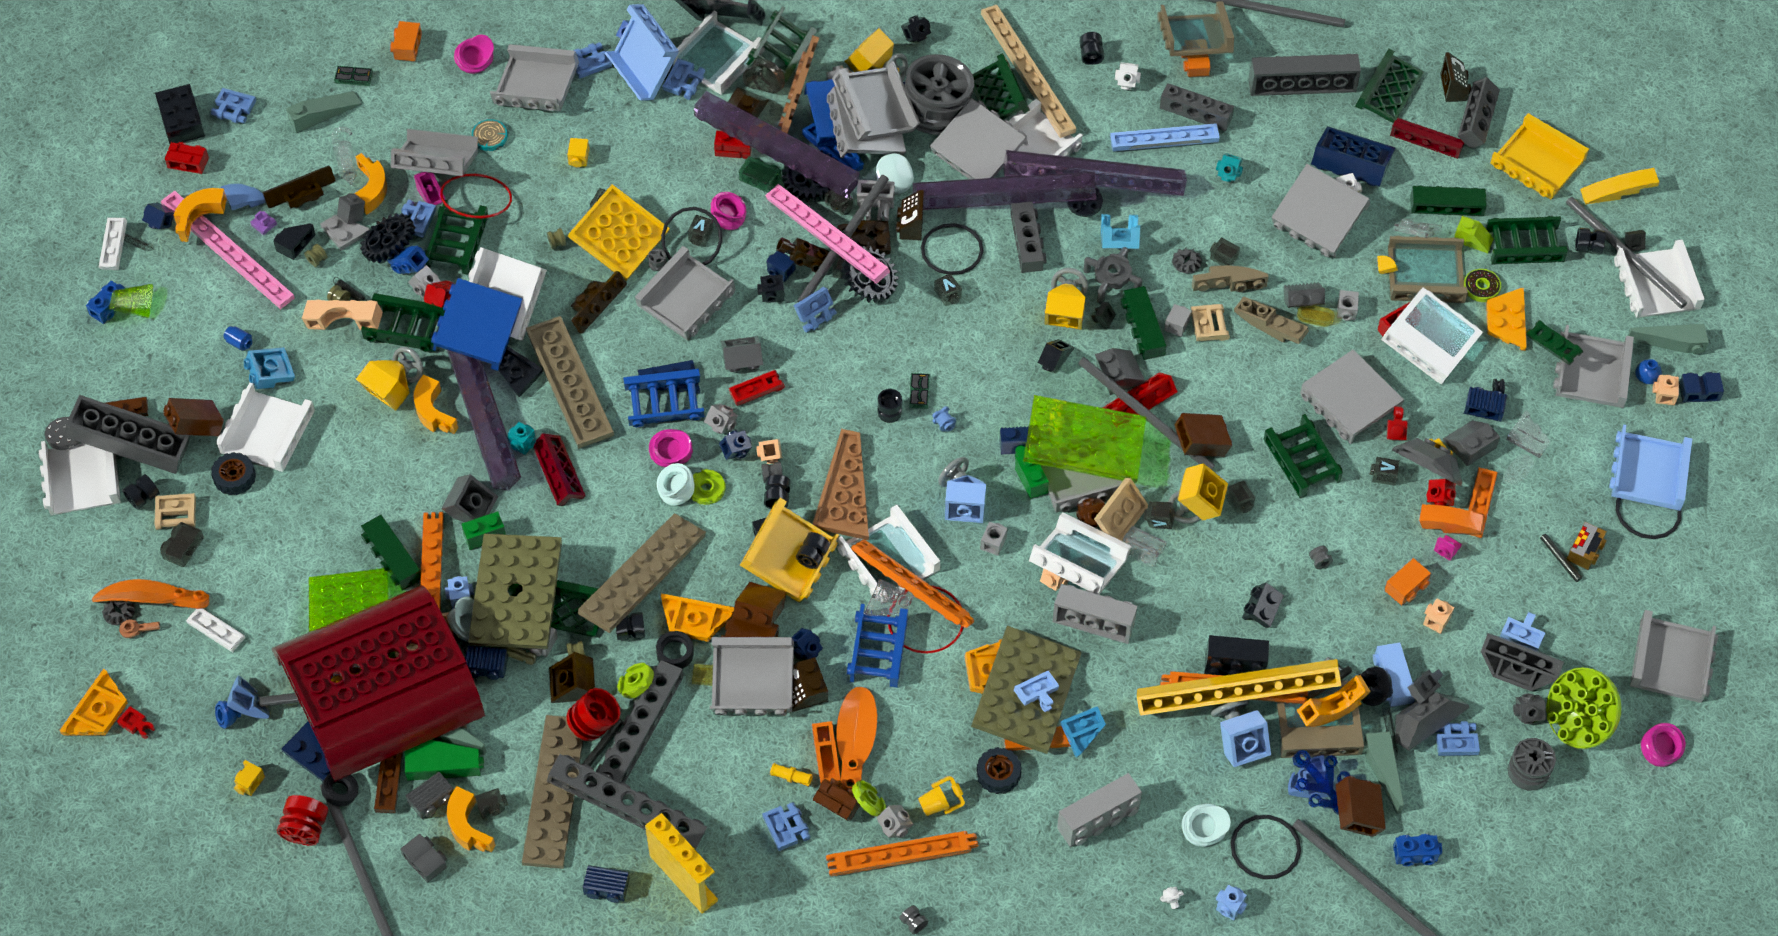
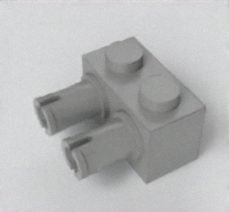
[857,180,895,221]

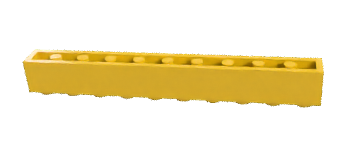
[1137,659,1341,716]

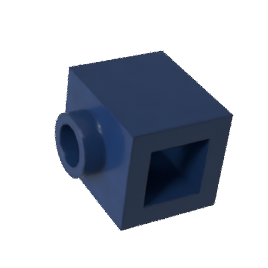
[142,202,175,229]
[766,251,796,282]

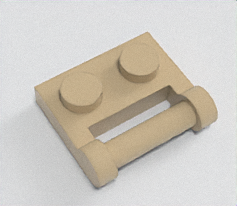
[1191,304,1230,341]
[155,493,196,530]

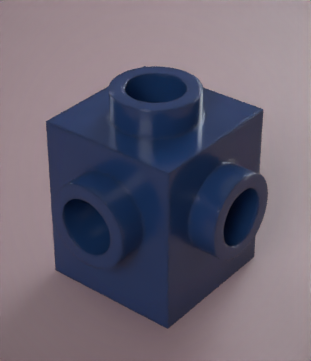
[719,430,752,460]
[792,628,823,660]

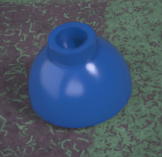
[1635,359,1662,384]
[215,701,241,729]

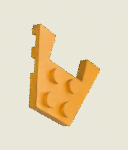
[965,639,1002,694]

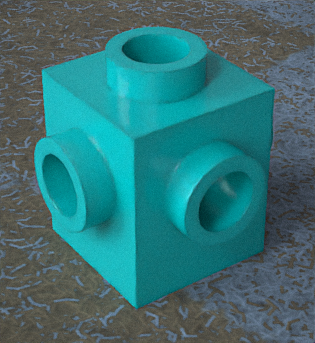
[1216,153,1243,182]
[508,422,536,455]

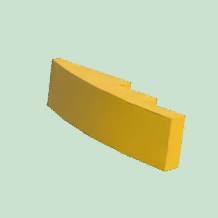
[1580,168,1659,204]

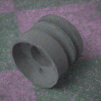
[1507,738,1556,791]

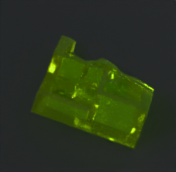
[109,284,153,318]

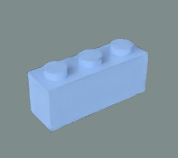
[1373,642,1415,707]

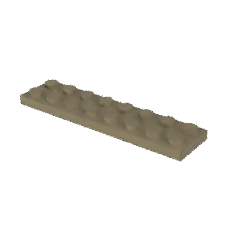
[526,316,614,449]
[578,513,706,633]
[522,715,583,869]

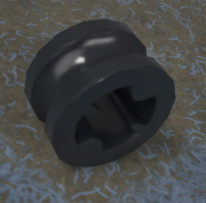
[1492,379,1505,394]

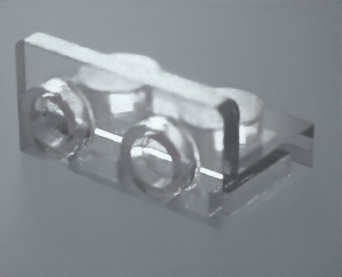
[1123,526,1167,567]

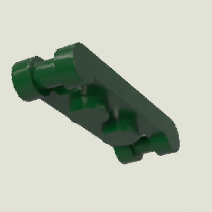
[1526,320,1583,365]

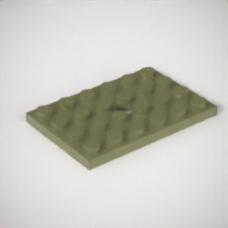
[468,534,563,649]
[971,626,1082,754]

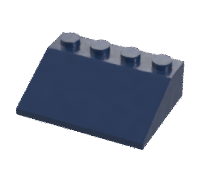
[1311,126,1396,187]

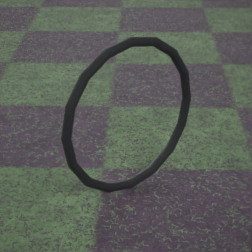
[661,207,723,265]
[921,223,984,275]
[1616,498,1681,539]
[1230,815,1301,879]

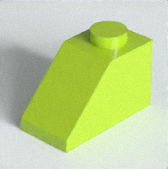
[1454,216,1494,253]

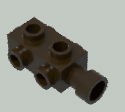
[776,237,829,273]

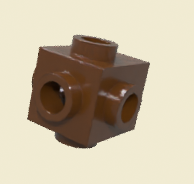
[1076,498,1105,527]

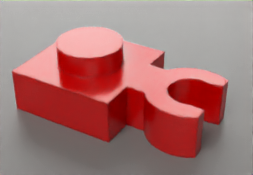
[117,706,155,739]

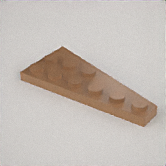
[774,35,819,149]
[813,429,869,540]

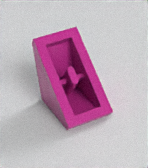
[414,171,445,205]

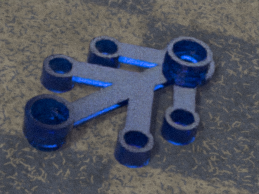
[1293,750,1350,815]

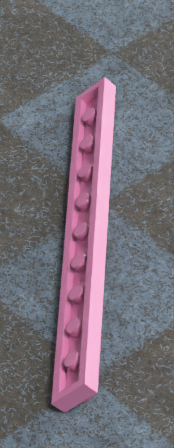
[765,184,890,284]
[161,191,295,309]

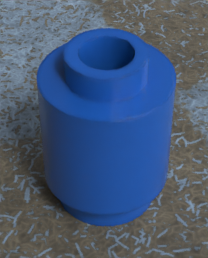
[223,326,253,351]

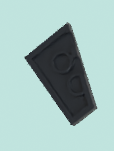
[498,346,543,397]

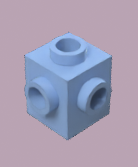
[445,576,474,609]
[1216,885,1247,920]

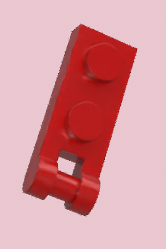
[729,370,785,406]

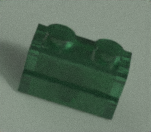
[739,156,781,193]

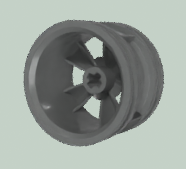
[905,54,974,135]

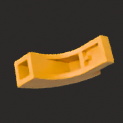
[354,153,387,215]
[173,188,227,242]
[414,374,458,434]
[1297,675,1371,727]
[447,786,495,852]

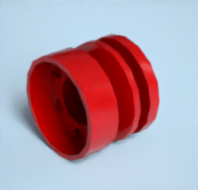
[566,688,621,741]
[276,795,328,846]

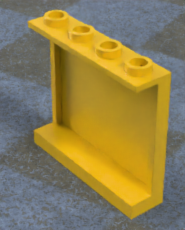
[1490,113,1589,199]
[740,498,839,602]
[645,813,718,913]

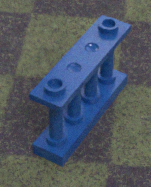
[623,369,705,428]
[847,604,908,688]

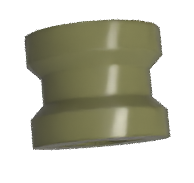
[547,228,566,250]
[304,244,328,267]
[327,285,351,301]
[567,641,585,655]

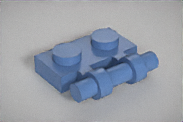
[573,42,612,79]
[662,58,705,100]
[211,88,256,124]
[401,200,437,238]
[794,287,837,333]
[1436,721,1480,756]
[762,802,811,851]

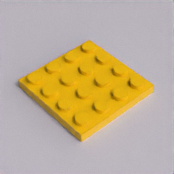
[568,184,670,281]

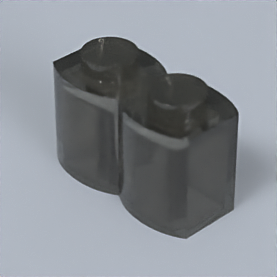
[160,522,204,567]

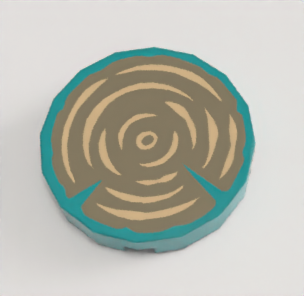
[472,119,508,151]

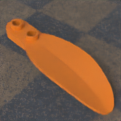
[92,579,209,609]
[837,687,877,791]

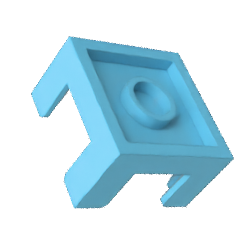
[1100,214,1140,249]

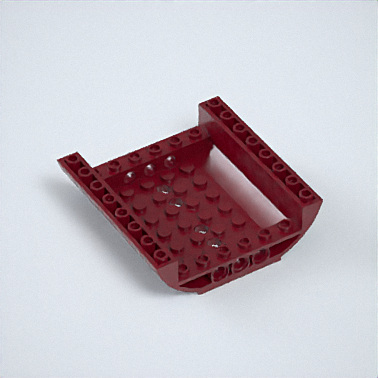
[272,585,485,781]

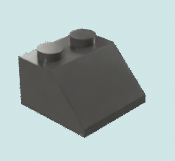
[721,336,763,372]
[1095,348,1145,395]
[1443,420,1500,466]
[441,474,498,522]

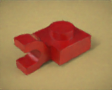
[1386,406,1408,440]

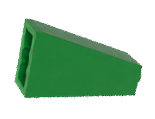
[405,740,484,781]

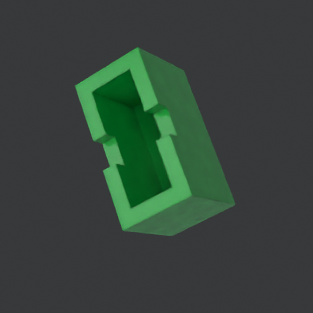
[461,511,506,550]

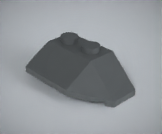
[1392,438,1462,486]
[1481,633,1564,691]
[1395,692,1470,751]

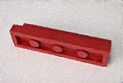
[1100,372,1178,429]

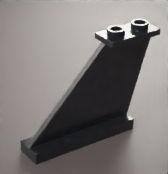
[675,0,765,26]

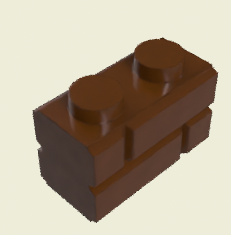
[813,778,860,821]

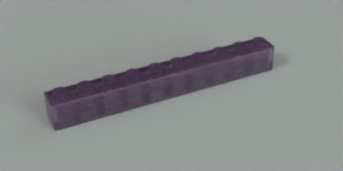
[694,91,860,198]
[1003,150,1187,196]
[913,172,1096,210]
[446,349,521,491]

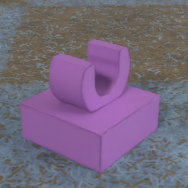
[250,211,277,235]

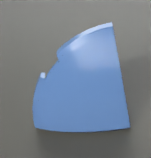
[221,184,266,211]
[227,675,270,719]
[1288,755,1330,798]

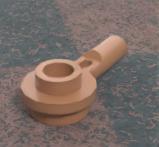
[119,620,160,638]

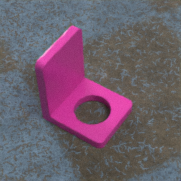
[1434,535,1462,561]

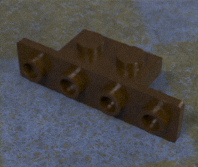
[263,165,336,209]
[571,271,627,333]

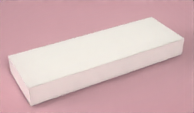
[99,218,127,270]
[186,608,245,653]

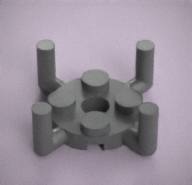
[1083,247,1142,304]

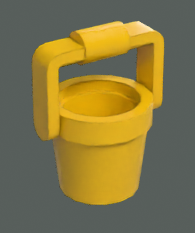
[918,776,965,816]

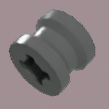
[648,249,667,271]
[1309,545,1333,569]

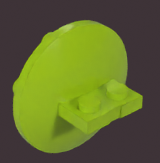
[1546,667,1621,749]

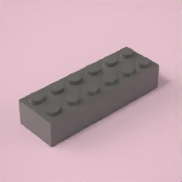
[1248,54,1361,96]
[64,395,190,474]

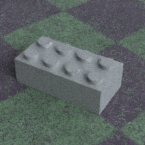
[1052,584,1137,644]
[1057,773,1142,847]

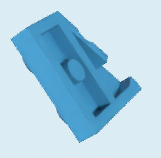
[1060,706,1106,758]

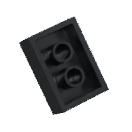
[155,84,205,144]
[1204,635,1269,676]

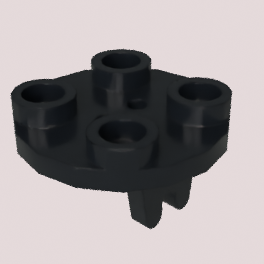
[1067,185,1103,217]
[1358,666,1393,706]

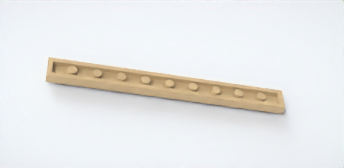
[981,5,1076,138]

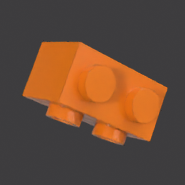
[390,21,422,61]
[1384,558,1431,606]

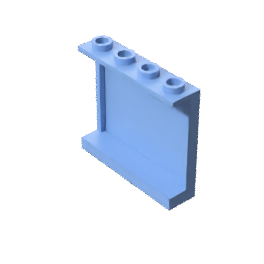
[605,4,679,101]
[1609,425,1692,511]

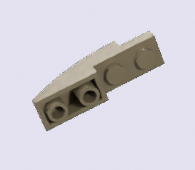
[1192,265,1269,292]
[1234,297,1309,344]

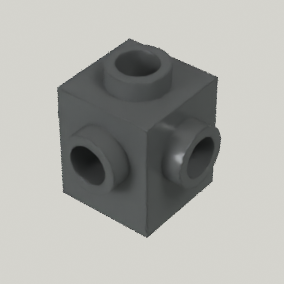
[1513,693,1546,724]

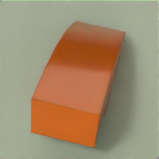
[1419,504,1484,534]
[812,721,841,783]

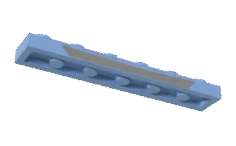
[1110,123,1220,151]

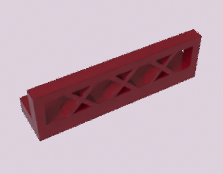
[1390,118,1465,159]
[533,433,586,506]

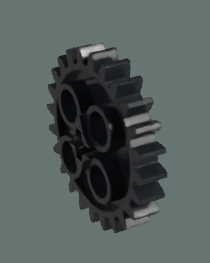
[782,149,840,202]
[360,213,416,263]
[840,246,899,303]

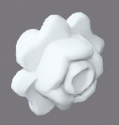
[1160,887,1184,909]

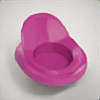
[454,34,494,74]
[711,192,746,230]
[649,429,693,467]
[1641,723,1686,767]

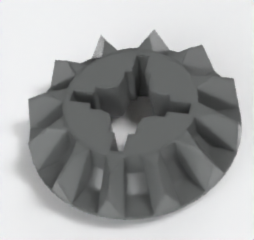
[1172,247,1202,274]
[102,601,135,625]

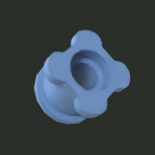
[932,406,956,432]

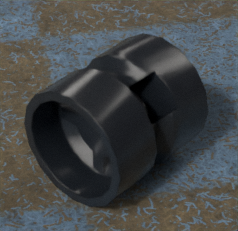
[1079,32,1104,65]
[1575,227,1606,254]
[877,388,902,423]
[122,474,160,510]
[764,475,791,509]
[796,532,830,569]
[616,612,645,640]

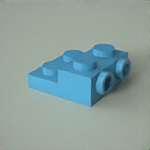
[244,347,295,389]

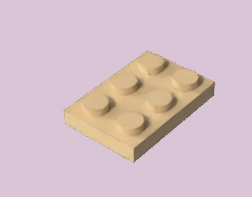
[1094,478,1149,541]

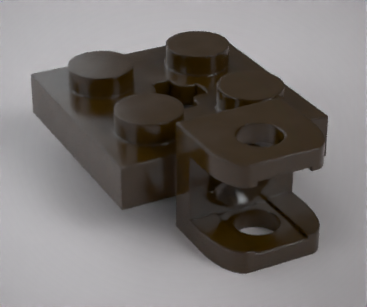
[837,220,891,255]

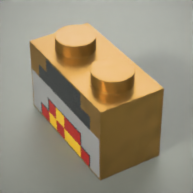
[1567,522,1607,570]

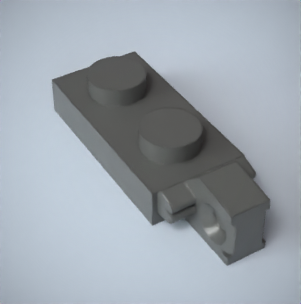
[1407,669,1443,704]

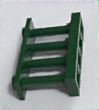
[746,6,817,88]
[425,199,488,275]
[1486,216,1568,265]
[361,293,445,352]
[1263,414,1343,498]

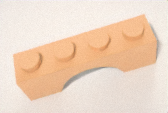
[302,300,383,330]

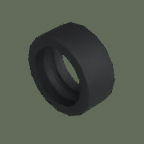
[656,631,694,669]

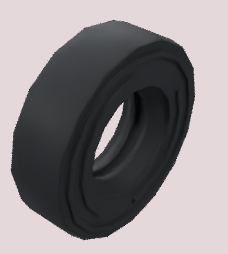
[321,773,359,807]

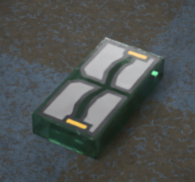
[334,66,373,86]
[909,373,930,409]

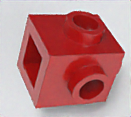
[1426,479,1456,506]

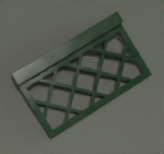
[1355,48,1424,123]
[972,53,1030,120]
[551,580,599,638]

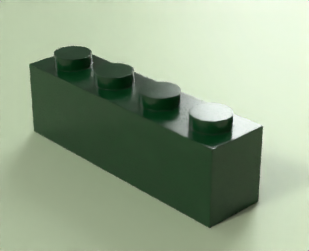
[1410,185,1487,216]
[1121,286,1167,360]
[361,515,421,591]

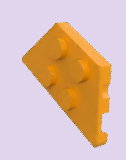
[1486,288,1526,351]
[661,593,734,642]
[59,669,128,735]

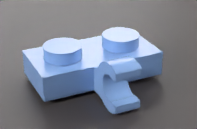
[1500,612,1545,650]
[1014,671,1059,712]

